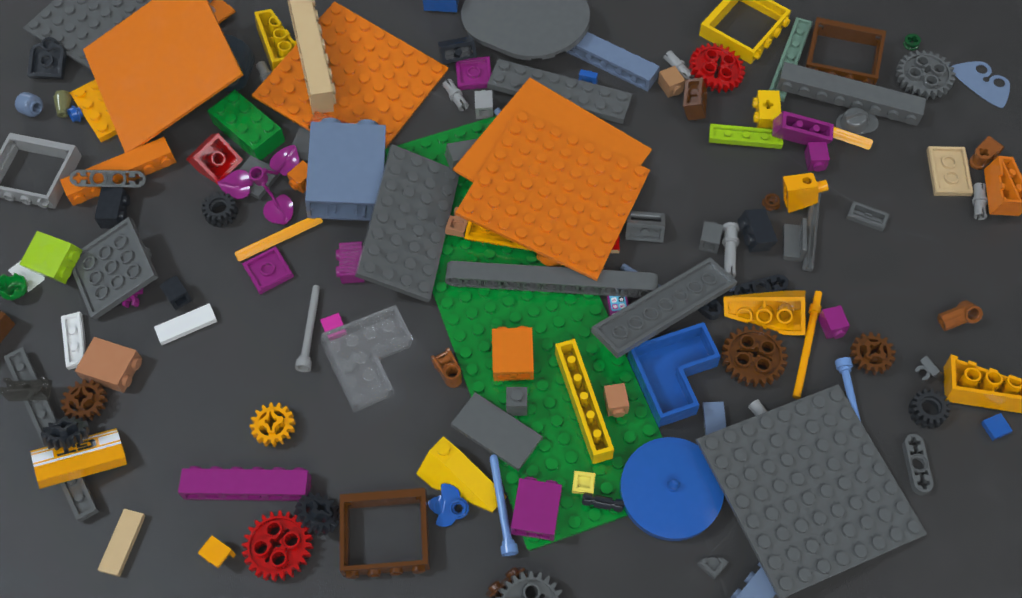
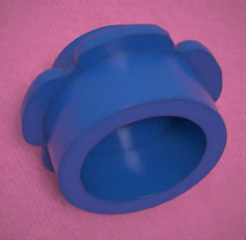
[67,105,83,122]

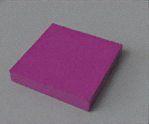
[456,56,491,90]
[242,246,294,295]

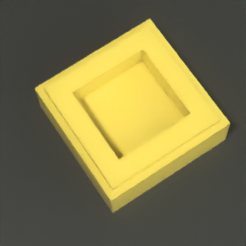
[572,471,596,496]

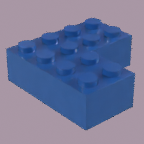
[627,322,721,427]

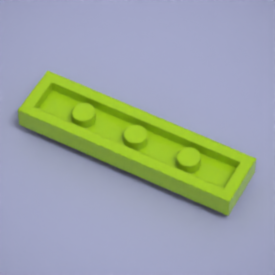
[709,124,783,149]

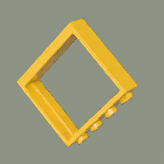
[699,0,791,64]

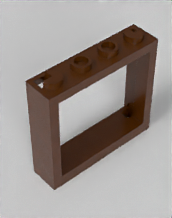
[805,17,886,85]
[340,488,430,579]

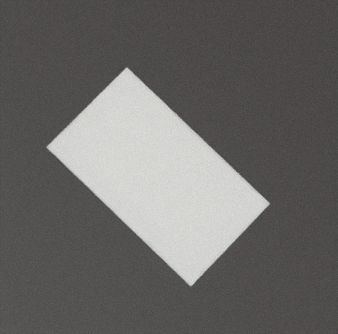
[8,261,45,292]

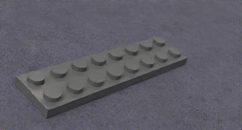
[487,59,633,124]
[591,258,737,358]

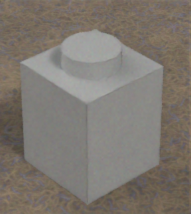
[474,90,494,119]

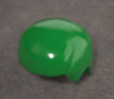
[0,273,29,301]

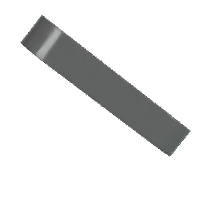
[902,434,934,496]

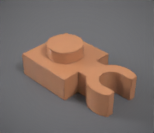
[445,207,468,238]

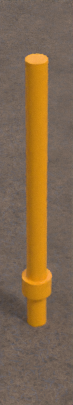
[792,291,823,399]

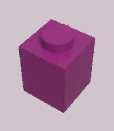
[804,142,830,172]
[818,305,850,339]

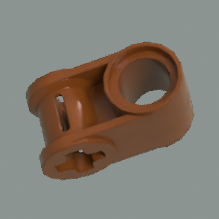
[969,136,1005,170]
[430,347,462,388]

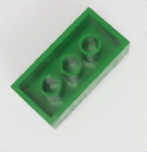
[207,90,285,160]

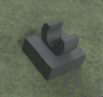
[915,356,943,381]

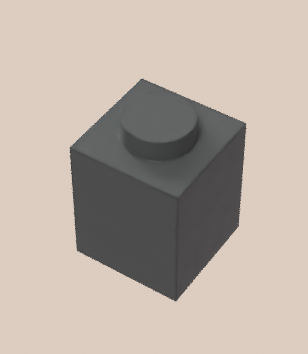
[698,221,723,254]
[506,387,528,416]

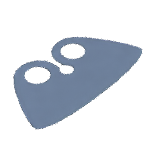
[951,61,1010,108]

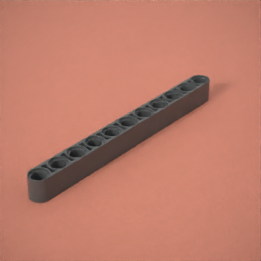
[445,261,658,298]

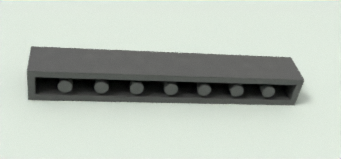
[776,62,926,126]

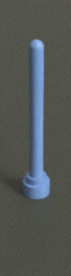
[835,357,861,421]
[490,454,519,556]

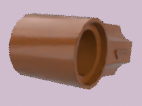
[937,300,983,331]

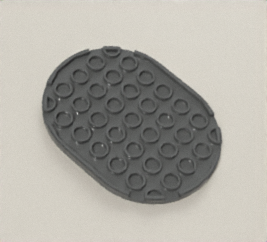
[461,0,590,60]

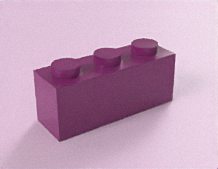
[772,111,834,145]

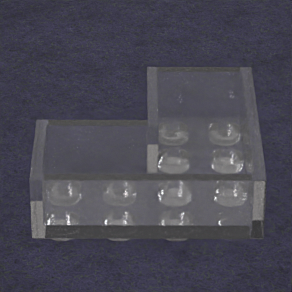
[321,305,413,412]

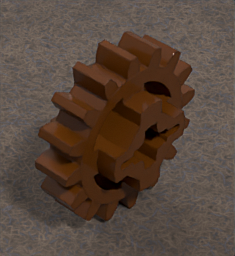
[849,332,896,375]
[60,379,108,421]

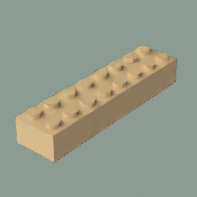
[287,0,336,115]

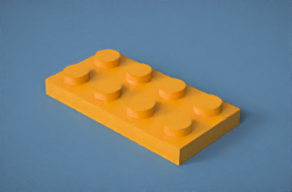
[69,80,117,143]

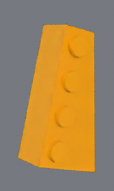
[944,354,1022,413]

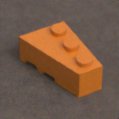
[984,156,1022,216]

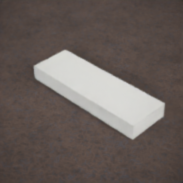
[154,303,218,345]
[61,312,87,370]

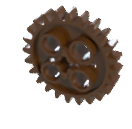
[721,325,788,388]

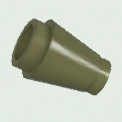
[53,90,72,118]

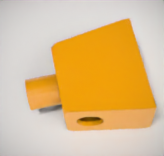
[783,173,829,213]

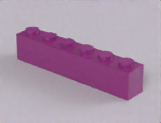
[178,466,312,501]

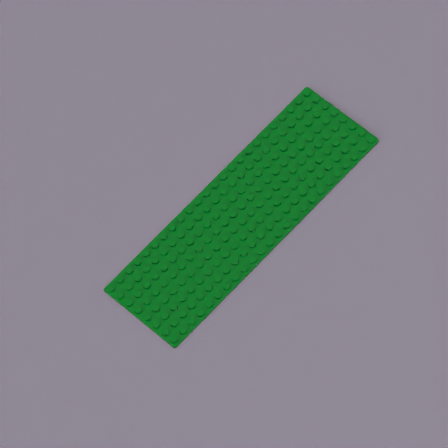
[385,116,663,551]

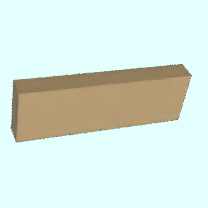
[98,509,145,577]

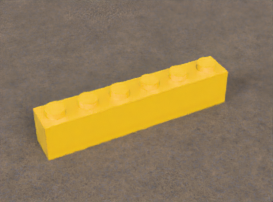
[555,339,614,464]

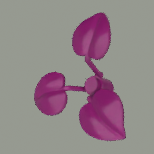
[218,145,300,225]

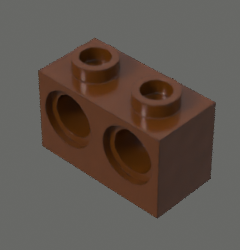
[683,77,708,121]

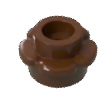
[762,193,780,211]

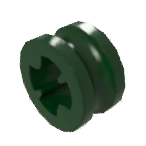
[903,34,921,51]

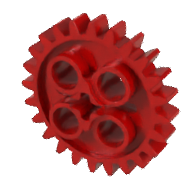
[689,43,746,93]
[242,510,314,582]

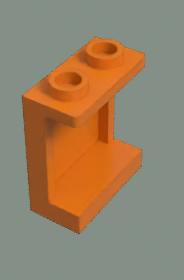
[492,326,534,381]

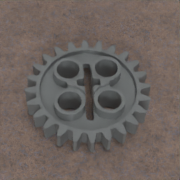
[895,50,956,100]
[495,571,562,598]

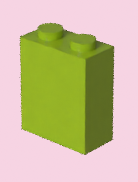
[19,231,83,284]

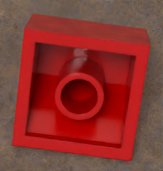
[186,133,243,185]

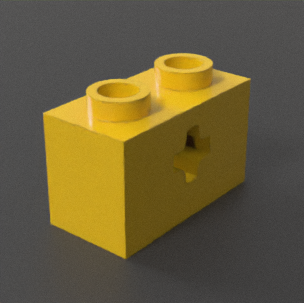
[752,90,781,129]

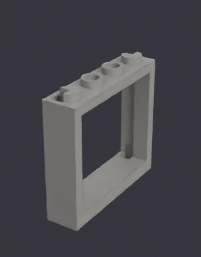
[0,133,82,209]

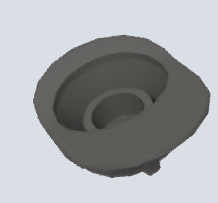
[836,107,879,135]

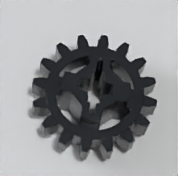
[41,416,90,450]
[294,492,340,536]

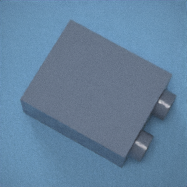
[305,118,386,221]

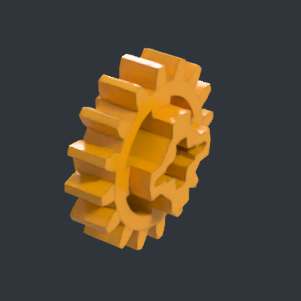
[249,402,296,447]

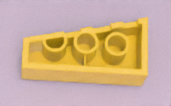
[254,9,297,71]

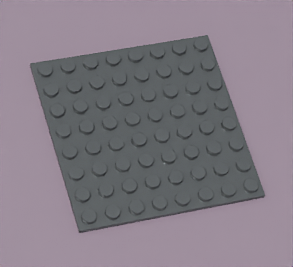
[696,384,927,598]

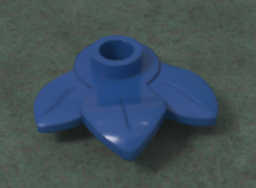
[427,483,469,527]

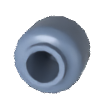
[15,92,43,117]

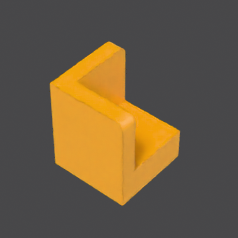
[198,535,236,568]

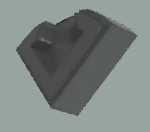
[697,557,729,580]

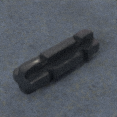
[582,492,624,512]

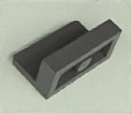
[783,218,807,262]

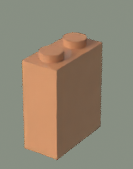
[75,337,142,393]

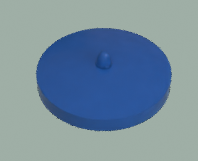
[620,437,724,541]

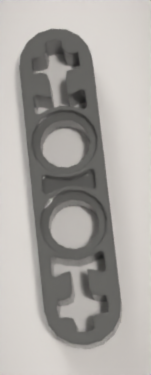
[69,169,146,188]

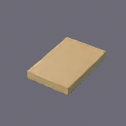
[926,146,974,196]

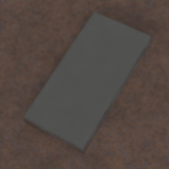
[451,392,543,471]

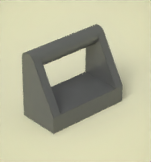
[625,210,665,243]

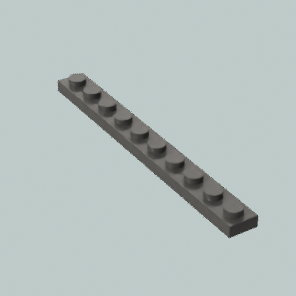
[4,347,99,523]

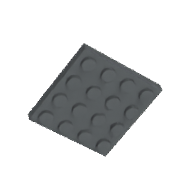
[72,217,159,320]

